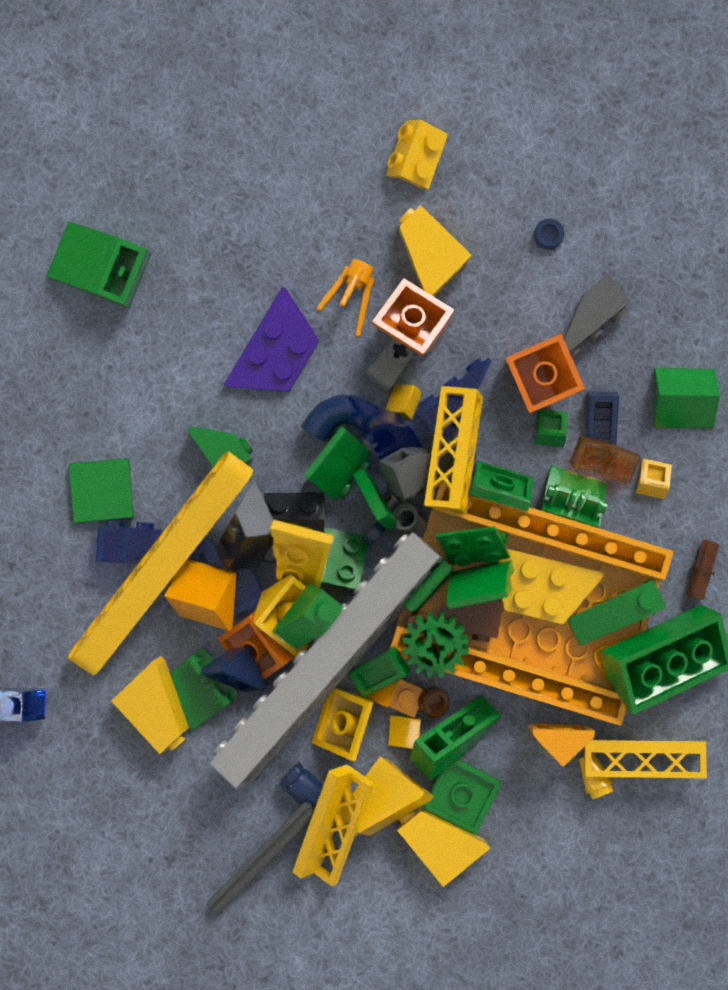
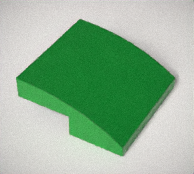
[447,559,514,609]

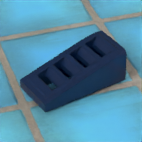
[586,391,619,455]

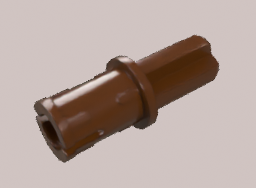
[686,540,719,600]

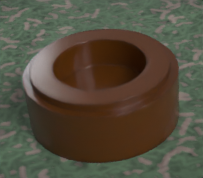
[418,686,449,718]

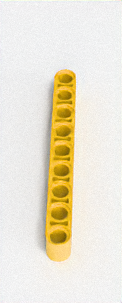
[68,451,253,676]

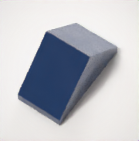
[201,646,266,692]

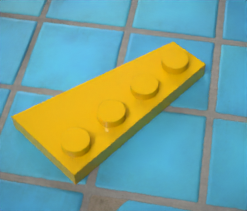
[271,520,333,588]

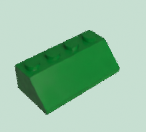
[601,605,728,715]

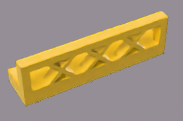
[424,386,483,514]
[582,740,707,778]
[292,764,374,887]

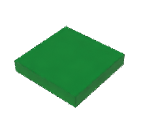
[69,458,134,523]
[469,461,533,512]
[422,759,502,835]

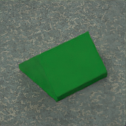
[654,368,720,428]

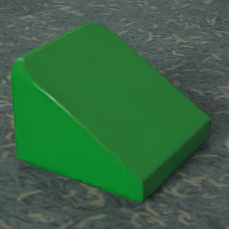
[535,409,567,447]

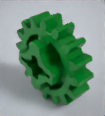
[403,611,469,678]

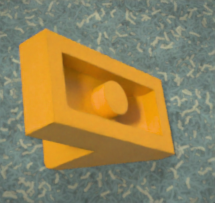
[366,679,425,718]

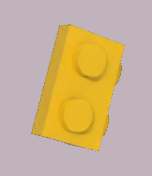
[386,119,448,190]

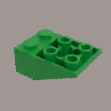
[46,221,151,309]

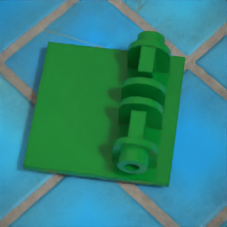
[541,465,608,528]
[321,527,368,590]
[436,527,510,566]
[170,647,240,731]

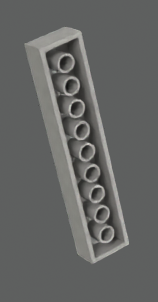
[210,532,447,788]

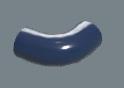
[300,395,383,442]

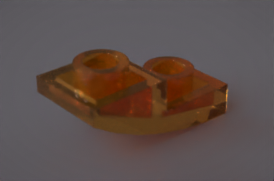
[570,436,641,483]

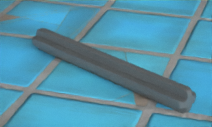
[207,802,315,914]

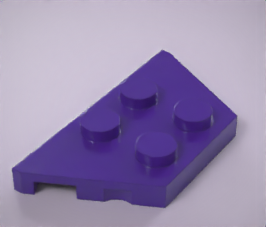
[224,287,319,392]

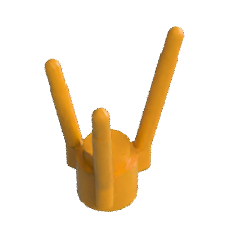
[316,259,375,337]

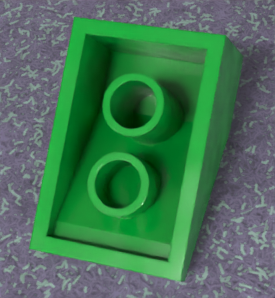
[304,426,372,500]

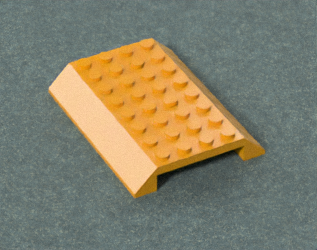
[390,481,674,726]

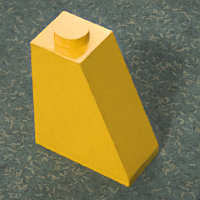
[399,205,472,297]
[111,656,189,754]
[341,756,434,836]
[397,807,490,887]

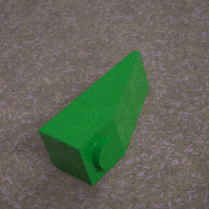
[567,580,667,646]
[410,695,501,781]

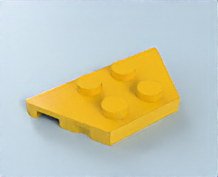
[495,549,604,625]

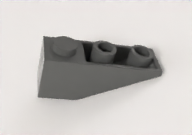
[564,274,631,357]
[378,447,477,499]

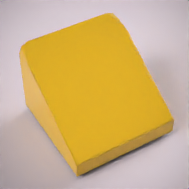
[384,384,422,420]
[636,459,672,499]
[388,715,421,749]

